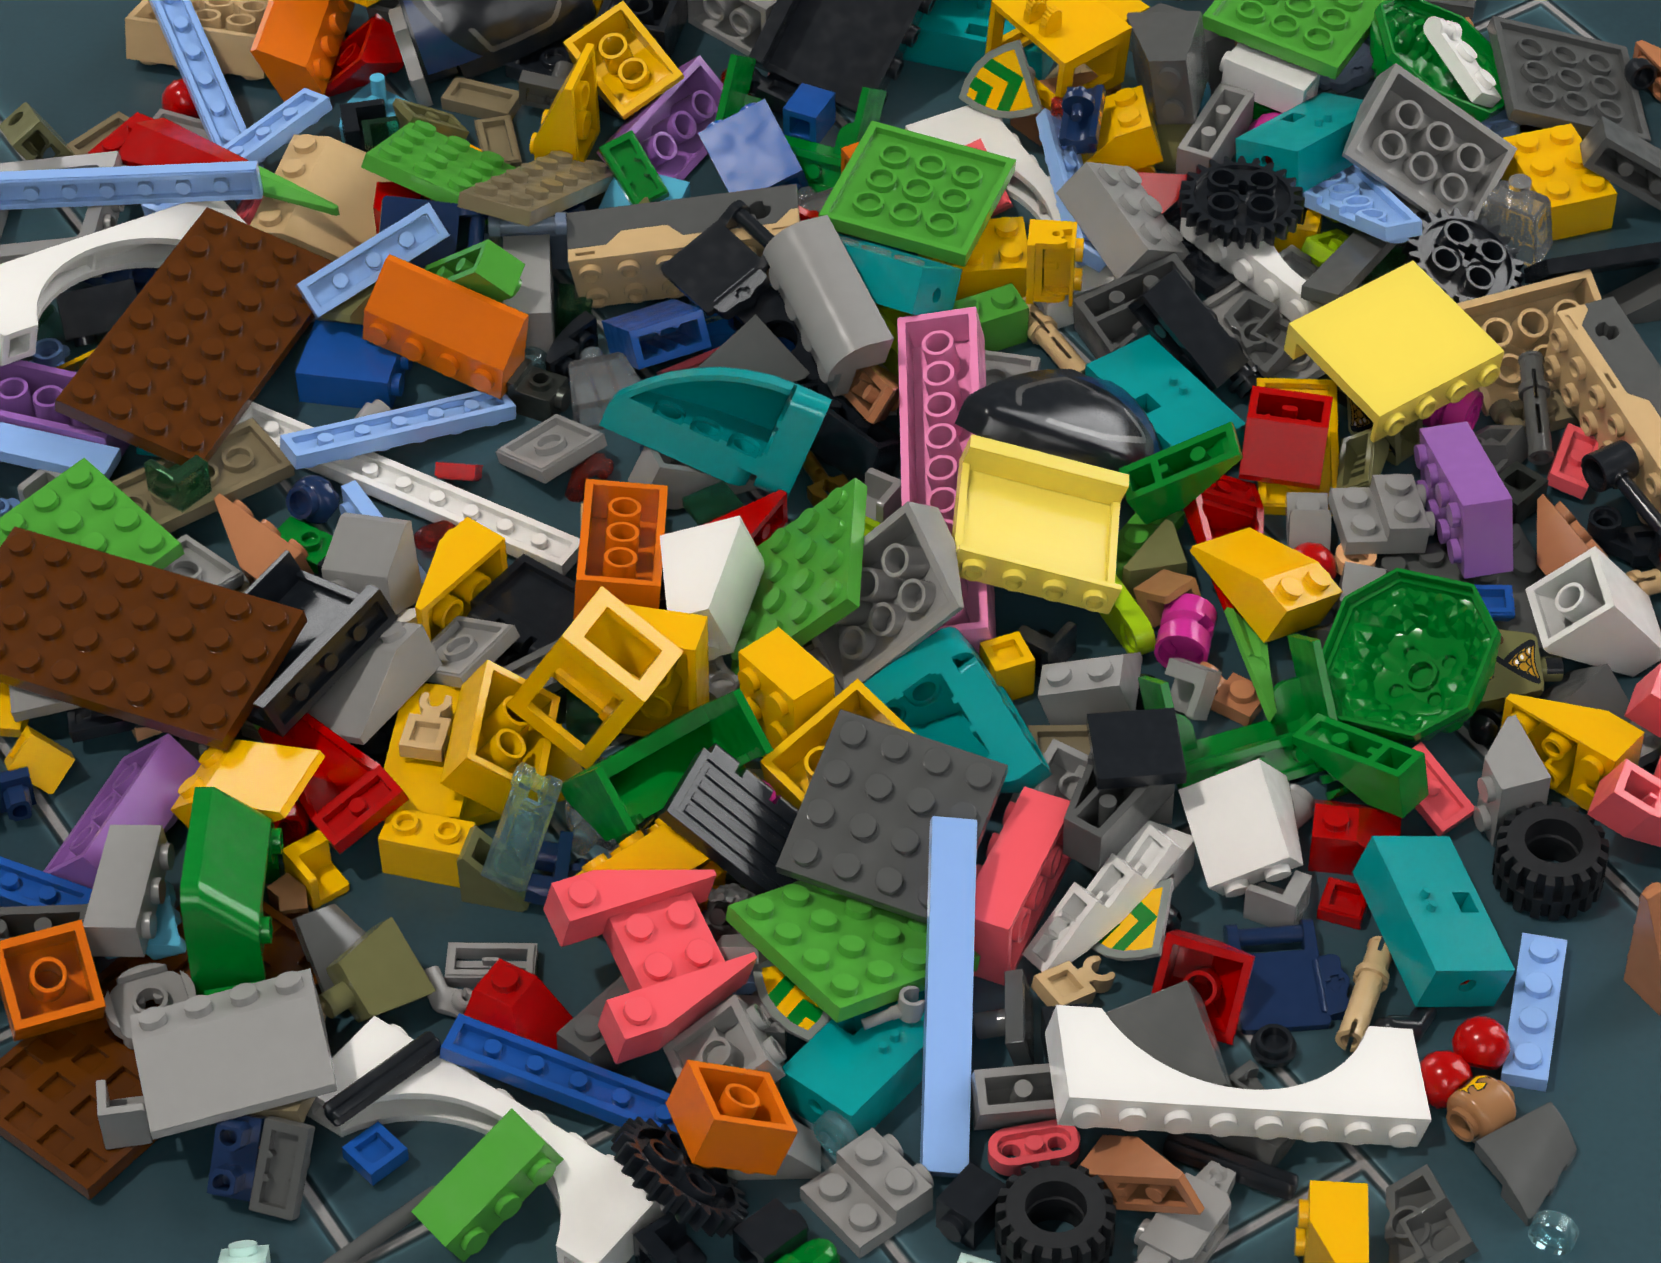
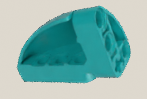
[599,367,832,498]
[864,627,1053,793]

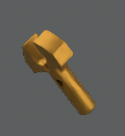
[802,450,849,506]

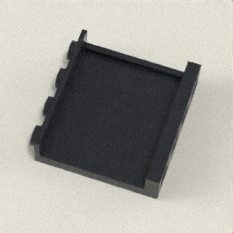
[749,0,937,114]
[244,550,398,737]

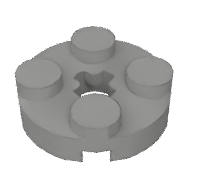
[104,963,196,1049]

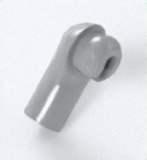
[424,966,473,1018]

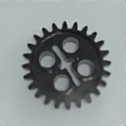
[1178,156,1305,249]
[1401,207,1525,303]
[610,1116,749,1238]

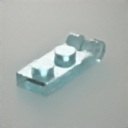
[481,762,562,893]

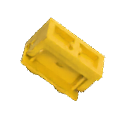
[1026,219,1084,307]
[378,808,476,888]

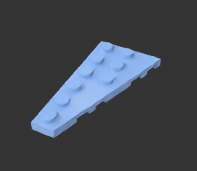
[1302,165,1422,243]

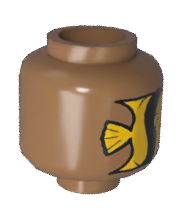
[1446,1075,1517,1143]

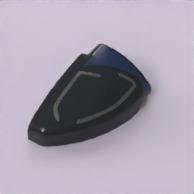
[399,0,596,84]
[955,369,1162,472]

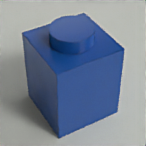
[783,83,836,143]

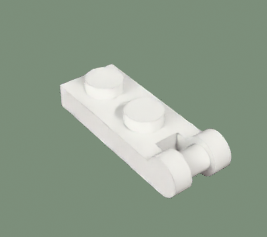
[1423,16,1502,108]

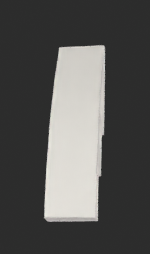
[1022,824,1184,972]

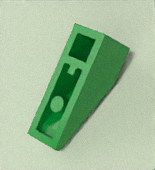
[1119,422,1243,524]
[1292,713,1429,818]

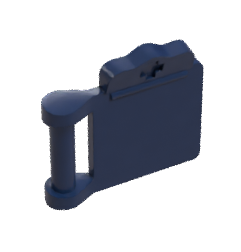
[379,196,489,269]
[1223,919,1350,1035]

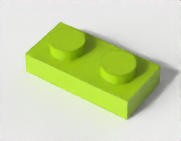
[1300,229,1349,267]

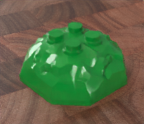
[1370,0,1506,122]
[1322,568,1501,742]

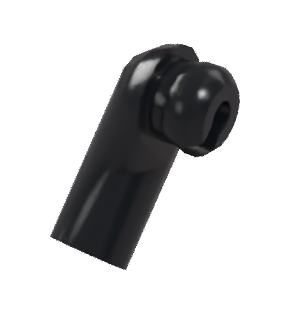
[1373,1007,1437,1044]

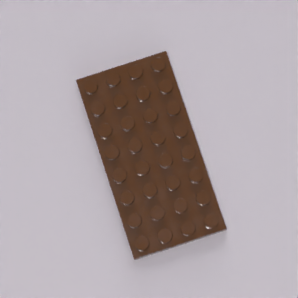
[55,207,333,474]
[0,526,308,751]
[0,901,322,1200]

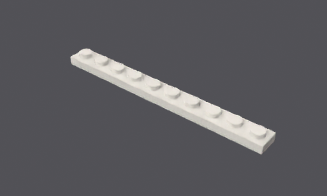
[236,402,580,576]

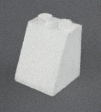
[660,515,765,661]
[1525,546,1661,677]
[1178,758,1304,898]

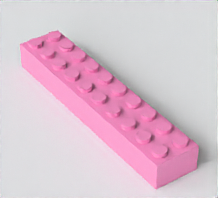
[897,306,996,654]

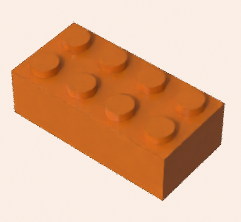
[573,479,668,620]

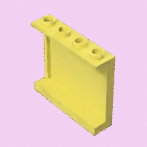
[1284,261,1505,443]
[952,434,1129,615]

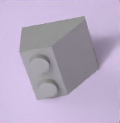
[321,512,422,615]
[1038,652,1143,725]
[1473,715,1551,847]

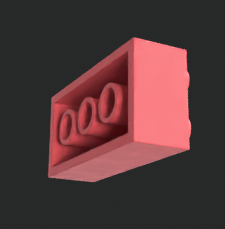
[974,787,1071,986]

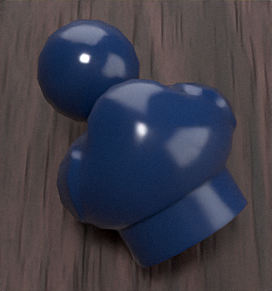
[286,475,340,524]

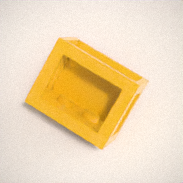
[985,0,1132,116]
[506,586,684,769]

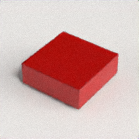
[435,462,483,481]
[1316,877,1368,930]

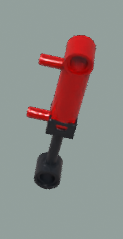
[1581,440,1661,572]

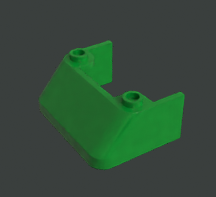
[715,54,887,195]
[1138,634,1338,789]
[558,688,773,845]
[180,787,283,995]

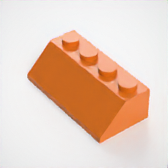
[250,0,355,102]
[362,254,529,400]

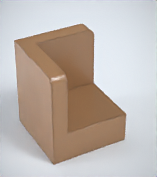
[1133,569,1201,628]

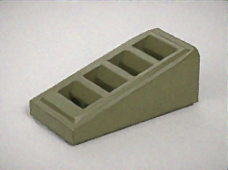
[1336,428,1390,488]

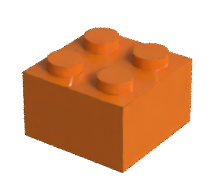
[0,919,106,1042]
[665,1060,798,1176]

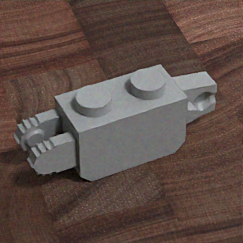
[1134,1160,1236,1263]

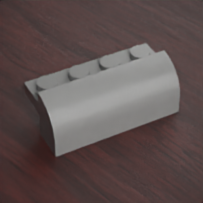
[763,215,894,397]

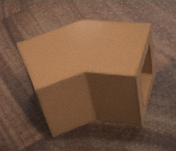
[267,872,309,920]

